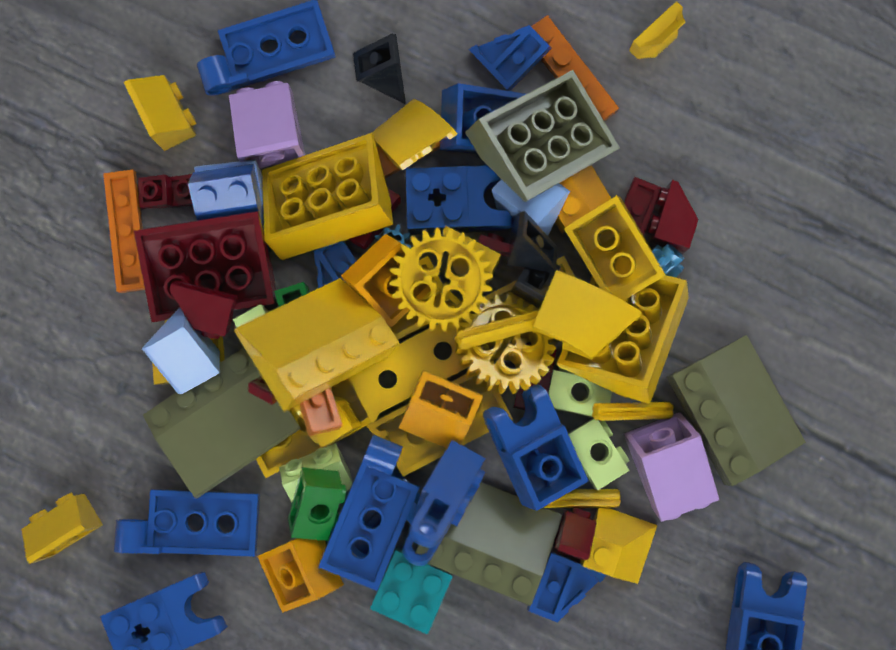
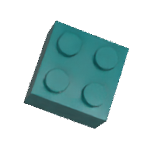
[370,547,453,635]

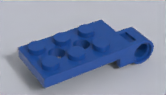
[197,0,336,96]
[318,434,419,591]
[114,489,260,557]

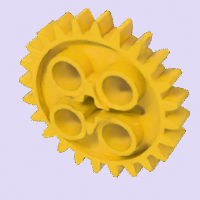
[389,227,493,331]
[454,295,556,394]

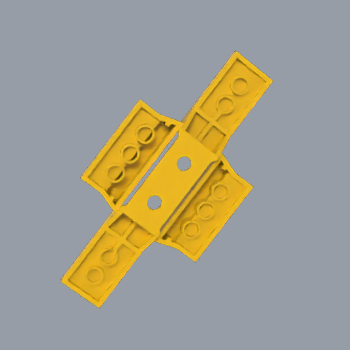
[256,256,576,478]

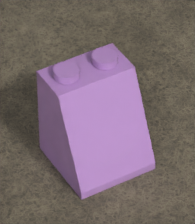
[229,81,305,169]
[624,412,719,522]

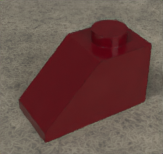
[169,280,238,339]
[553,507,597,561]

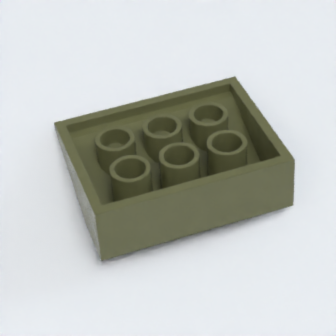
[465,70,620,202]
[666,335,806,486]
[143,347,301,499]
[416,482,563,606]

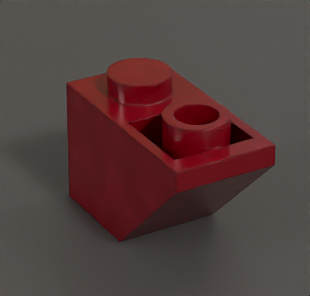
[648,180,699,253]

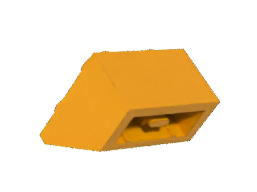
[399,370,483,448]

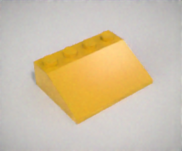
[262,133,393,260]
[557,275,689,404]
[234,278,399,412]

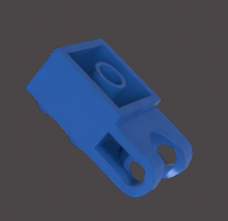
[406,166,513,235]
[483,384,589,511]
[402,440,486,566]
[725,562,807,650]
[100,572,227,650]

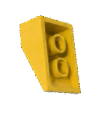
[564,195,666,301]

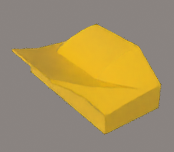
[629,1,685,59]

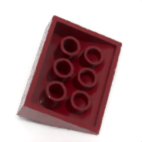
[134,211,277,323]

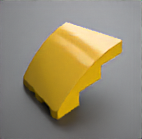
[372,99,457,170]
[533,270,642,360]

